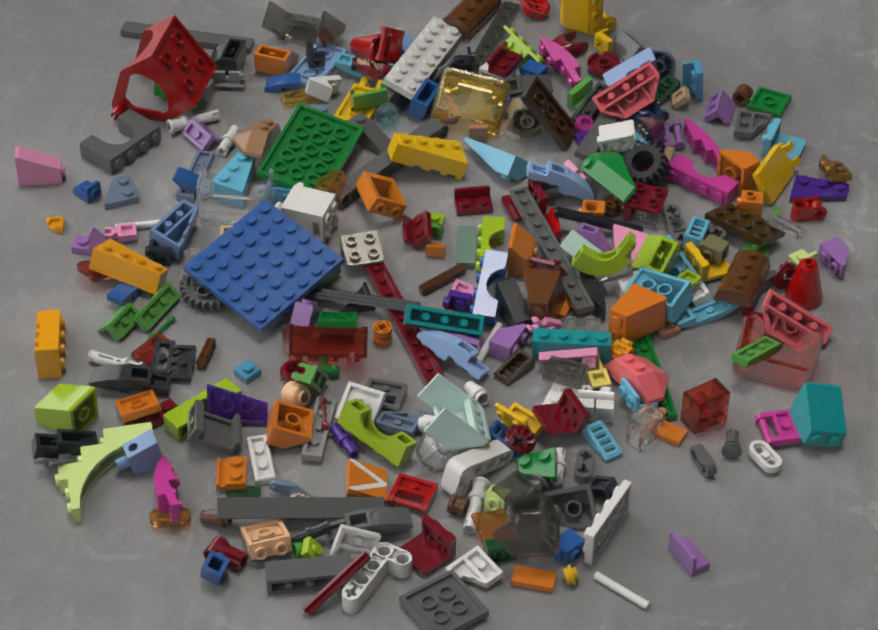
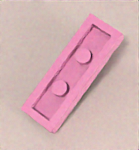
[539,347,600,369]

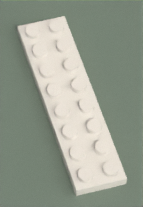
[382,16,462,100]

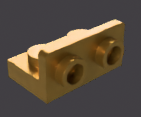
[819,154,852,182]

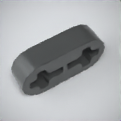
[690,444,717,478]
[574,449,595,484]

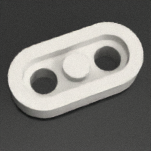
[749,440,782,473]

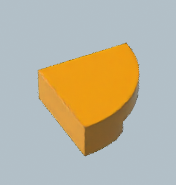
[46,217,65,234]

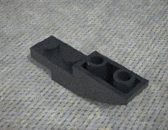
[89,364,172,395]

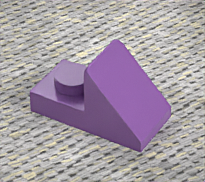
[71,227,108,255]

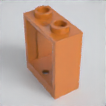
[355,171,407,220]

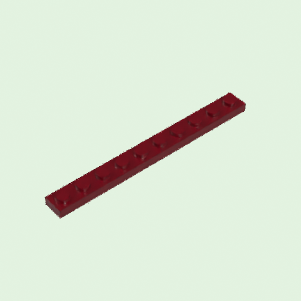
[363,262,445,385]

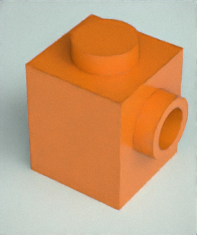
[736,190,764,217]

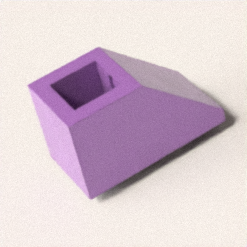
[577,223,613,252]
[818,237,849,279]
[290,299,323,329]
[489,324,529,361]

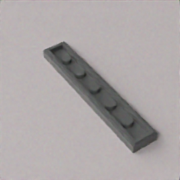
[574,113,620,160]

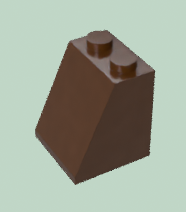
[523,268,566,323]

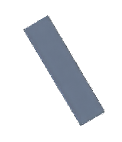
[176,150,215,203]

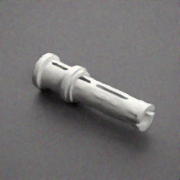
[166,109,220,135]
[87,350,146,366]
[463,477,490,534]

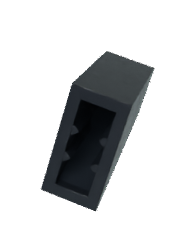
[495,275,533,333]

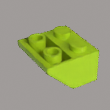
[631,235,681,275]

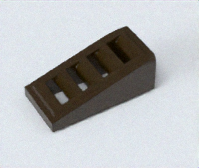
[493,348,535,386]

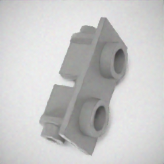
[210,70,246,88]

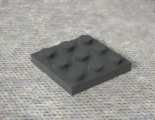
[399,569,489,630]

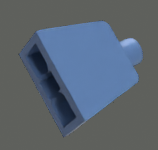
[115,429,162,476]

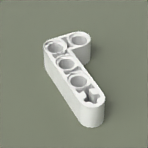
[440,440,514,497]
[342,542,412,614]

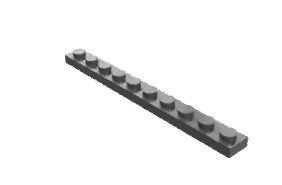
[509,186,595,315]

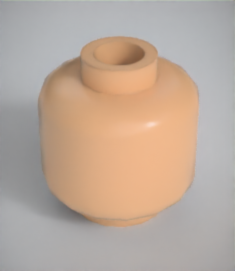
[281,381,311,407]

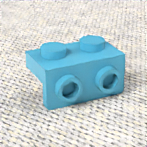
[618,378,658,415]

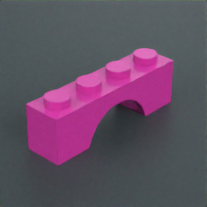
[667,154,739,205]

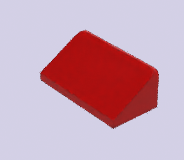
[544,207,561,244]

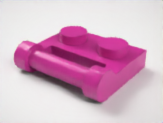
[755,409,801,449]

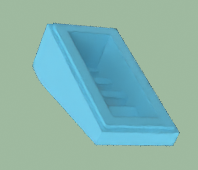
[682,216,711,248]
[584,420,623,463]

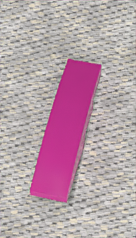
[683,118,720,173]

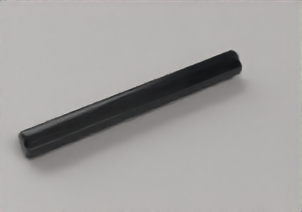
[554,206,643,232]

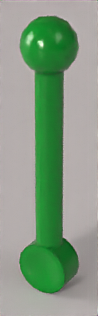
[148,316,176,342]

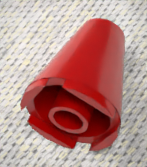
[350,34,388,64]
[785,257,823,311]

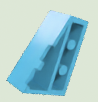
[211,151,256,209]

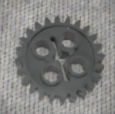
[179,275,228,312]

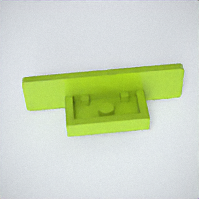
[503,25,545,68]

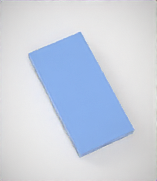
[290,41,348,89]

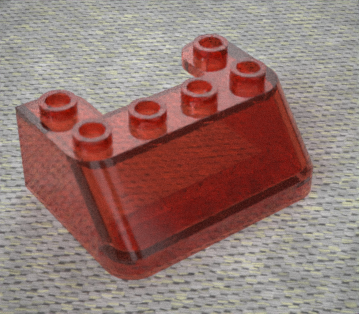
[732,315,825,391]
[282,324,368,363]

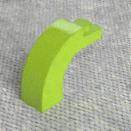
[572,231,637,276]

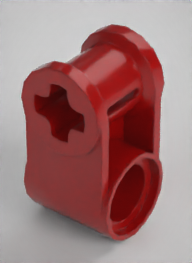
[790,196,827,222]

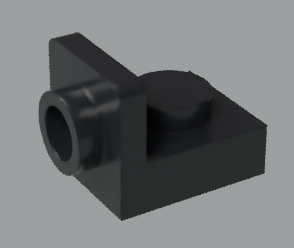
[305,42,325,68]
[453,47,476,72]
[145,239,172,266]
[589,475,618,501]

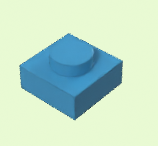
[234,359,262,384]

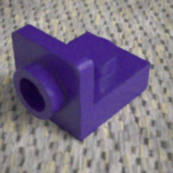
[442,289,472,313]

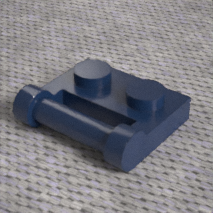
[630,101,669,124]

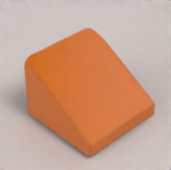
[426,242,446,258]

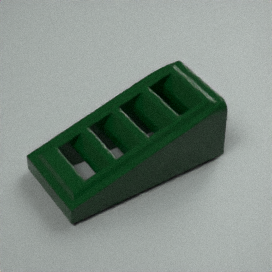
[654,75,681,107]
[484,539,529,563]

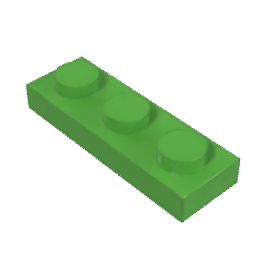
[133,282,181,332]
[731,336,781,368]

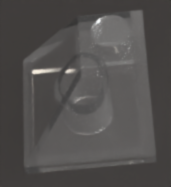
[416,422,461,473]

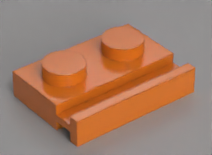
[216,456,248,491]

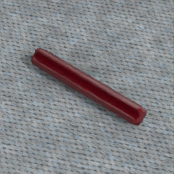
[303,551,371,616]

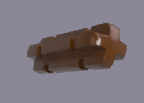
[196,337,216,369]

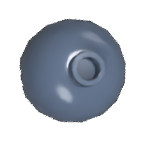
[652,48,676,82]

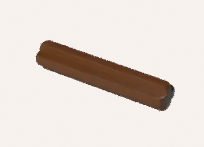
[418,263,466,295]

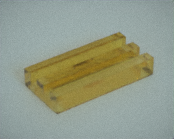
[279,88,317,109]

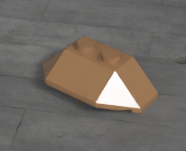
[233,119,281,158]

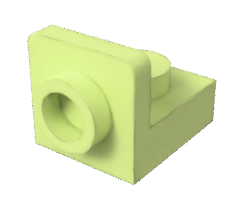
[787,249,818,266]
[483,484,512,515]

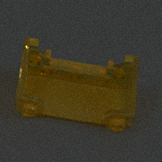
[431,67,511,135]

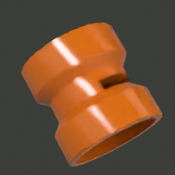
[373,320,392,347]

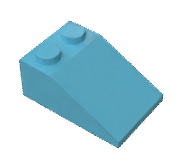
[622,267,694,323]

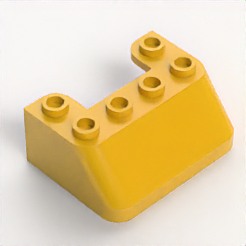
[560,0,617,35]

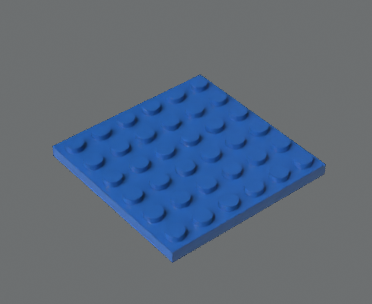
[183,199,344,333]

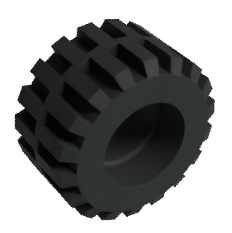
[623,142,671,187]

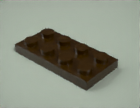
[520,75,577,150]
[704,203,785,247]

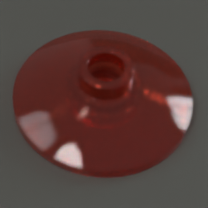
[77,261,111,282]

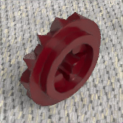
[772,261,797,290]
[280,360,309,383]
[504,424,536,456]

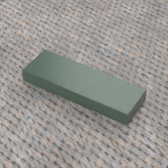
[457,226,476,268]

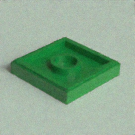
[747,86,792,119]
[317,311,358,328]

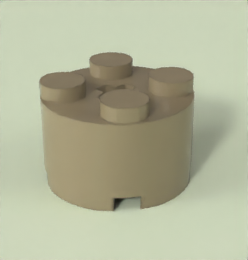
[507,97,543,137]

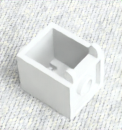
[281,182,339,244]

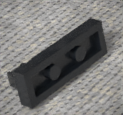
[571,82,609,123]

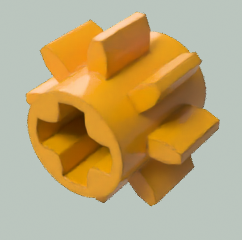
[611,338,635,359]

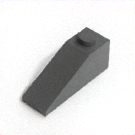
[348,113,391,155]

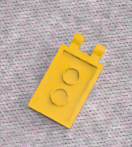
[334,76,383,121]
[752,141,801,205]

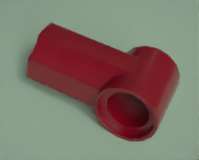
[203,536,249,570]

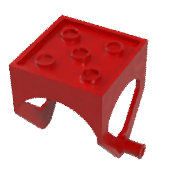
[111,15,217,122]

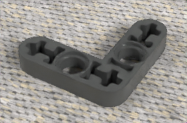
[663,204,726,250]

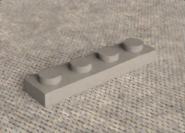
[301,397,337,462]

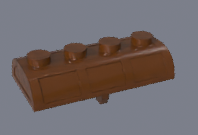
[442,0,502,39]
[714,249,771,308]

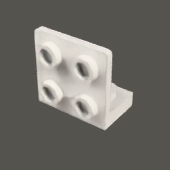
[597,120,636,152]

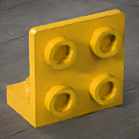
[684,242,730,282]

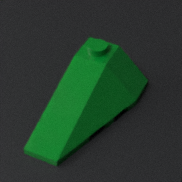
[579,150,637,203]

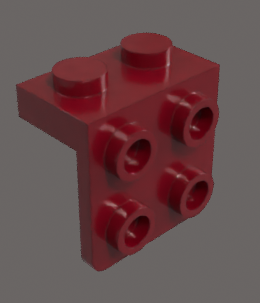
[501,178,549,221]
[621,182,669,222]
[532,388,590,437]
[400,515,456,575]

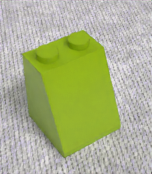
[34,383,99,431]

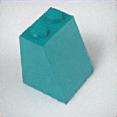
[789,382,847,448]

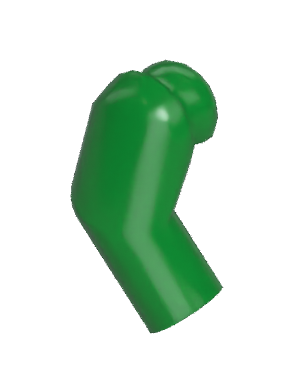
[318,356,341,378]

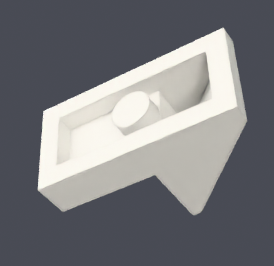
[305,75,342,102]

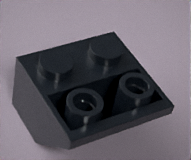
[211,38,247,76]

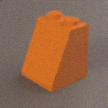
[608,283,667,342]

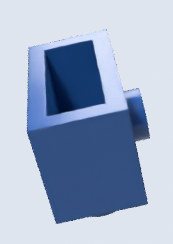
[407,78,441,120]

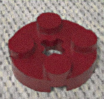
[587,51,621,79]

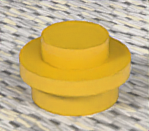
[563,564,579,585]

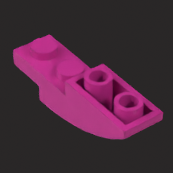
[539,37,582,88]
[154,456,183,522]

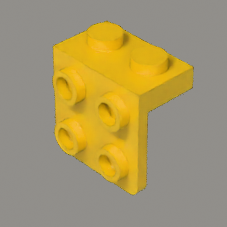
[494,402,544,439]

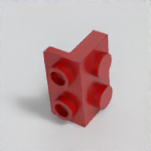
[519,0,550,20]

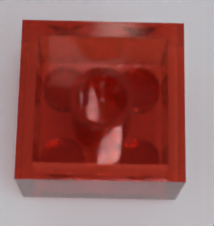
[680,378,730,435]

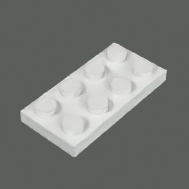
[583,479,632,565]

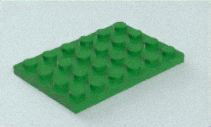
[256,103,364,192]

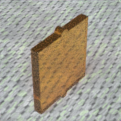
[471,509,516,544]

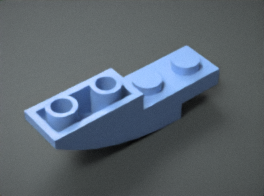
[526,160,594,200]
[416,329,491,380]

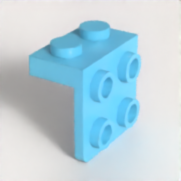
[761,118,806,160]

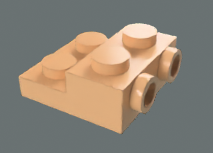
[240,519,293,560]

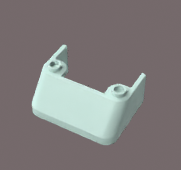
[417,373,491,452]

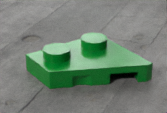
[516,447,558,482]

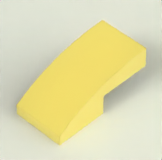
[580,358,612,389]

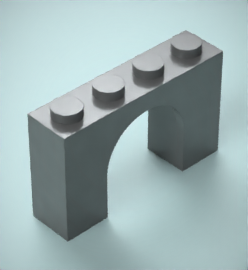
[80,109,161,174]

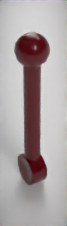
[319,397,329,430]

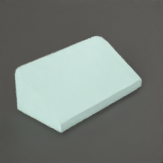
[560,229,602,256]

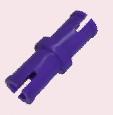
[329,422,361,459]

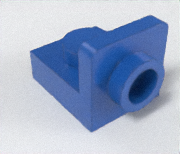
[73,180,102,203]

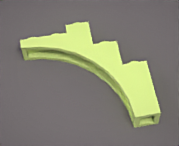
[55,422,153,523]

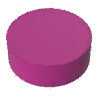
[575,115,594,132]

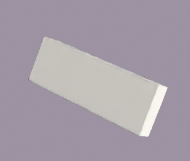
[246,434,276,486]

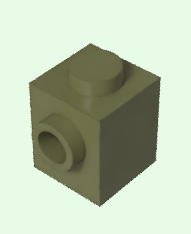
[699,234,730,266]

